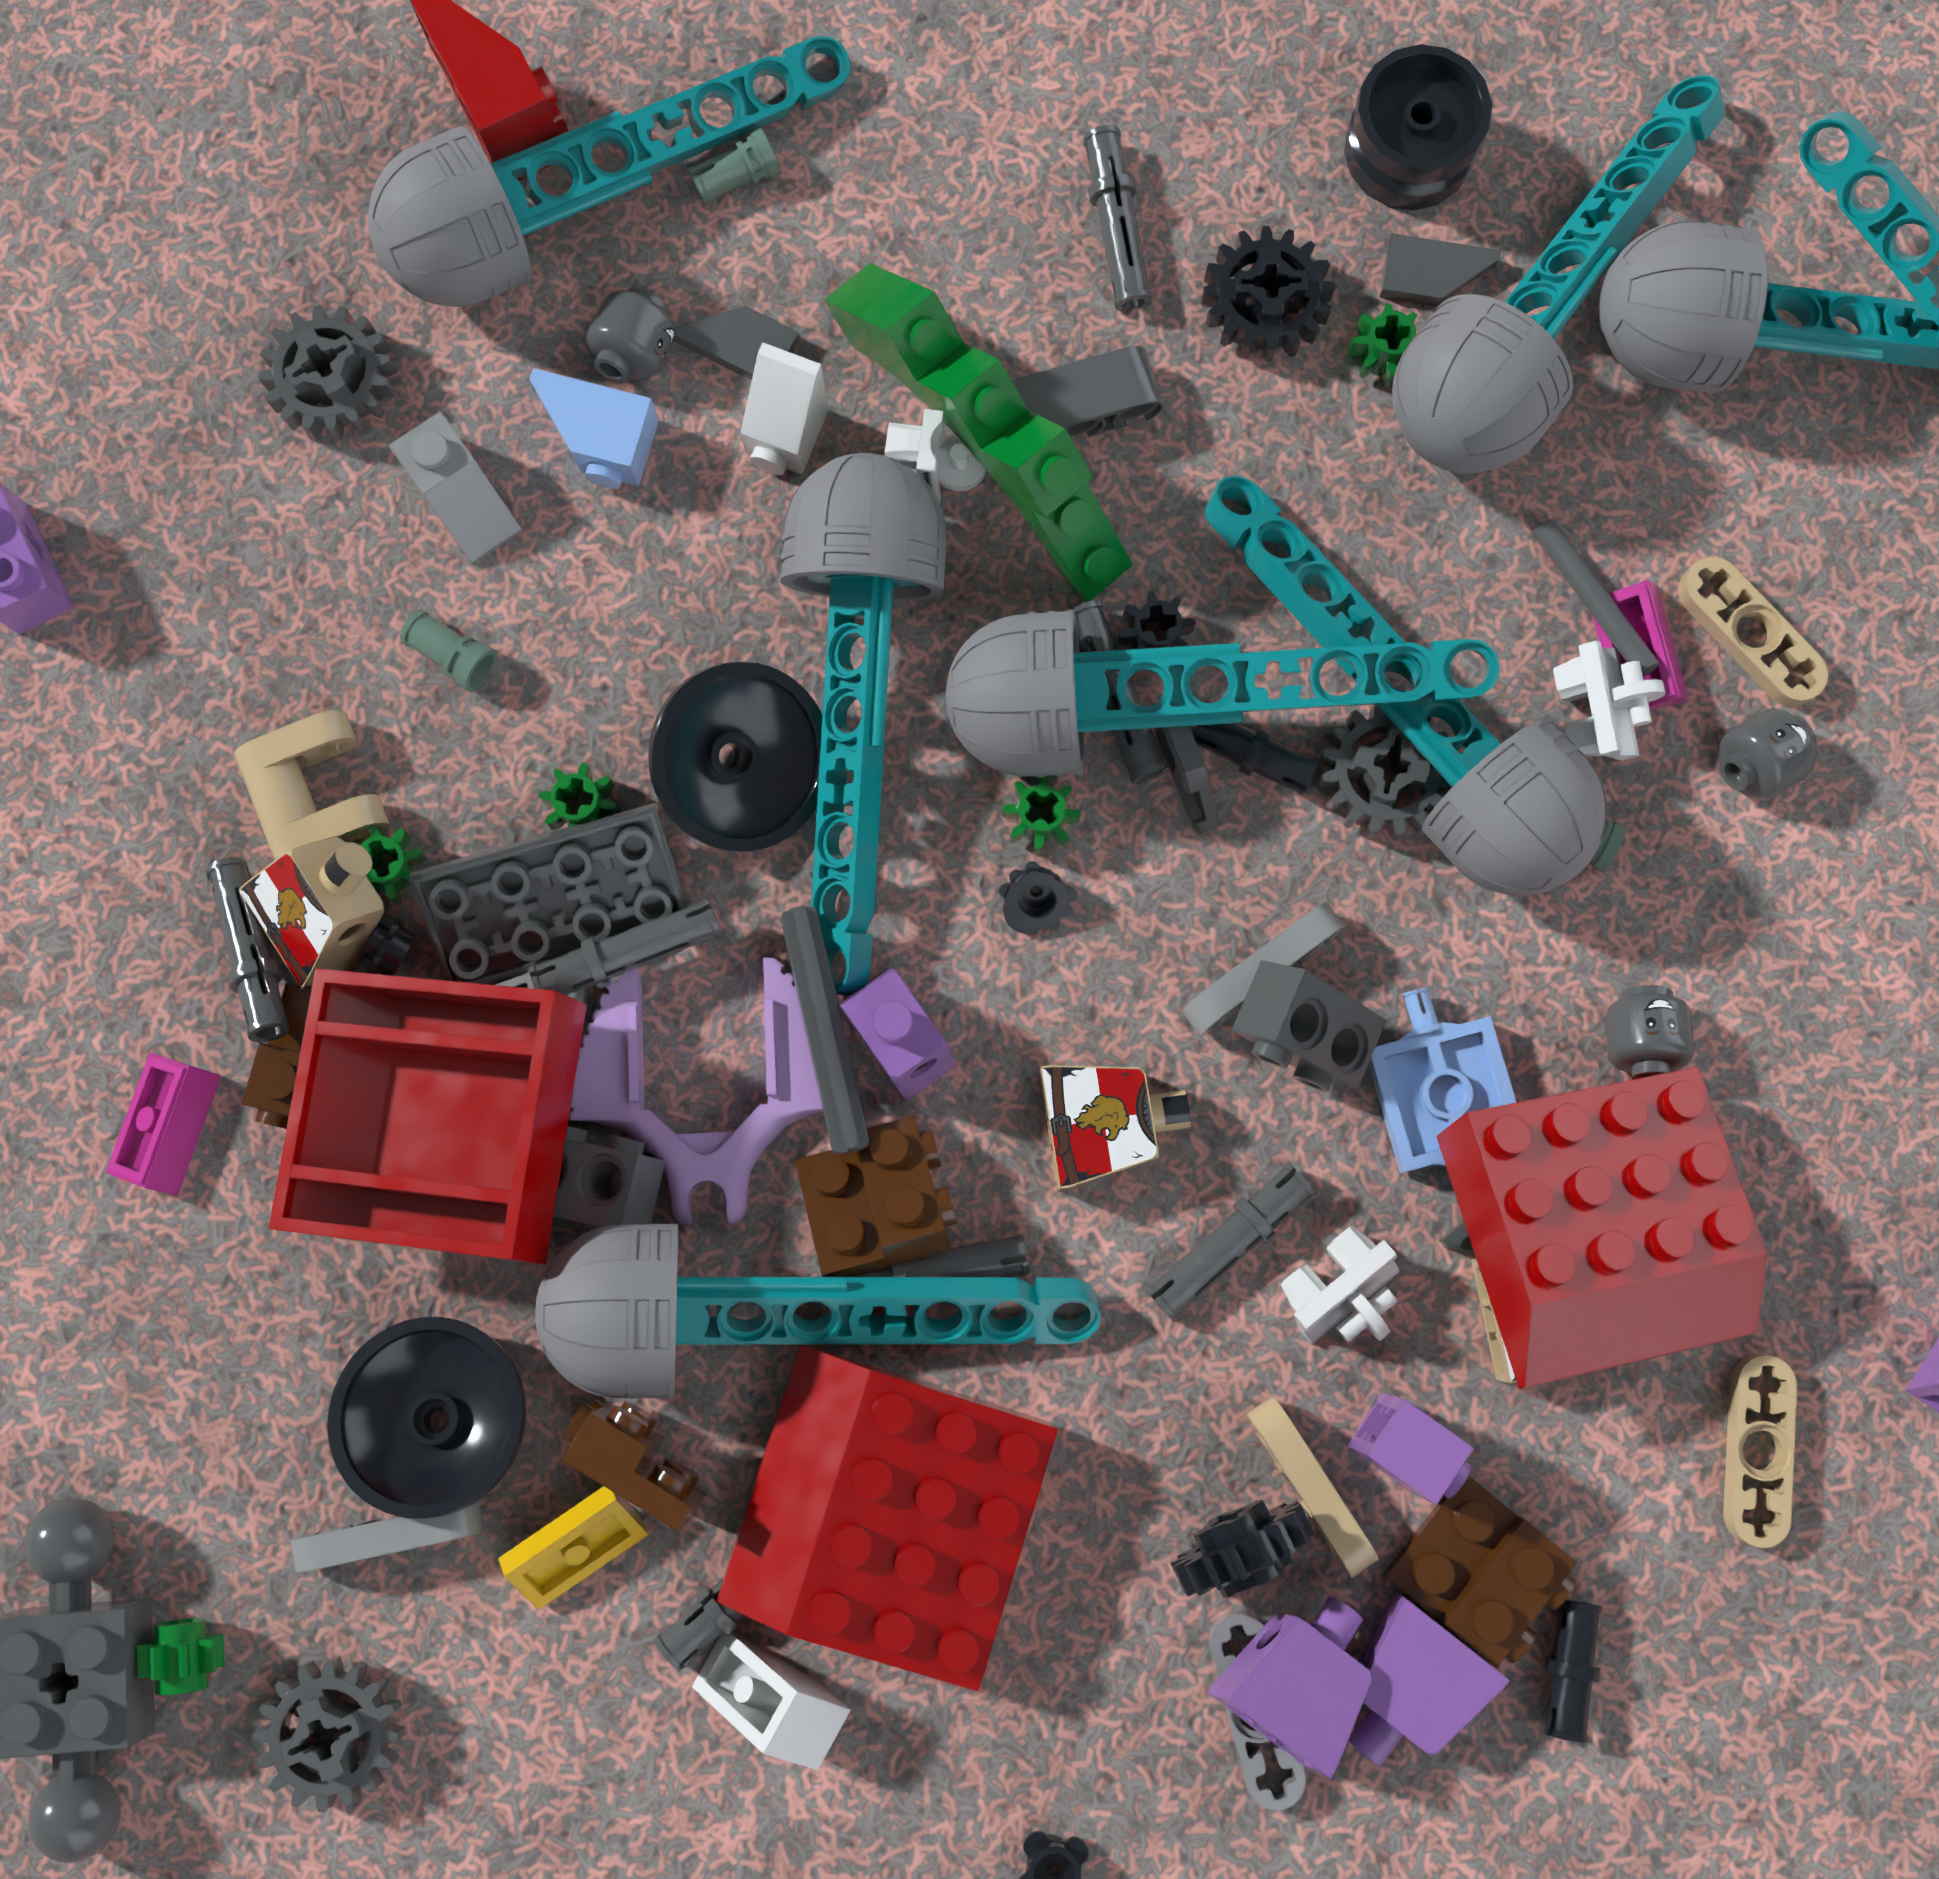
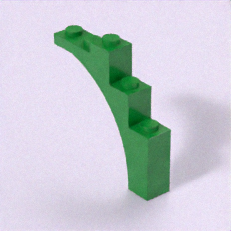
[824,263,1133,602]

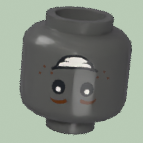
[585,288,675,383]
[1718,708,1817,801]
[1606,985,1694,1080]

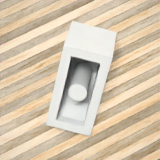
[740,342,829,475]
[692,1632,851,1771]

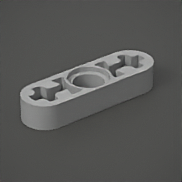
[1181,902,1346,1037]
[290,1500,485,1573]
[1209,1611,1306,1811]

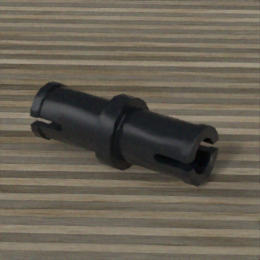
[1193,723,1320,797]
[1543,1599,1602,1743]

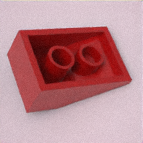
[409,0,569,181]

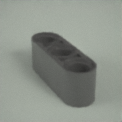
[1012,346,1164,437]

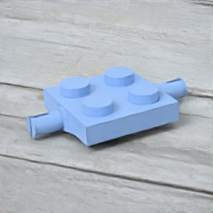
[1368,987,1516,1173]

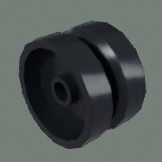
[1344,44,1493,211]

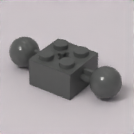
[0,1498,155,1863]

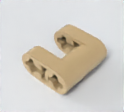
[234,710,390,860]

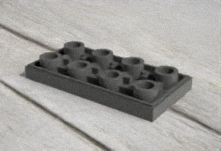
[409,803,689,984]

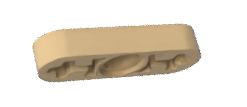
[1678,557,1828,707]
[1723,1354,1797,1548]
[1245,1396,1379,1578]

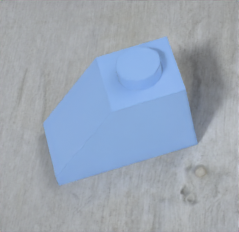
[530,368,659,489]

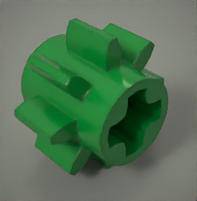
[1348,303,1417,387]
[539,762,621,830]
[1002,776,1081,855]
[356,825,427,905]
[136,1617,224,1695]

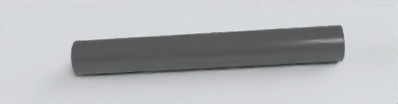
[1533,519,1660,677]

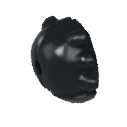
[998,861,1077,934]

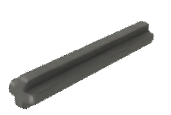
[780,906,869,1154]

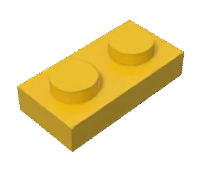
[498,1486,648,1610]

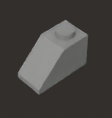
[388,411,523,565]

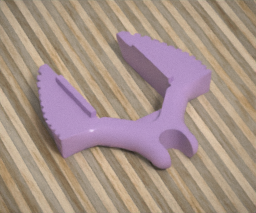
[570,958,823,1227]

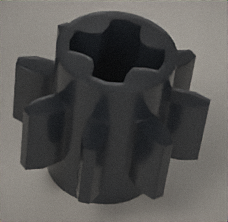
[1117,590,1196,649]

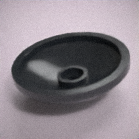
[648,662,822,852]
[327,1317,526,1519]

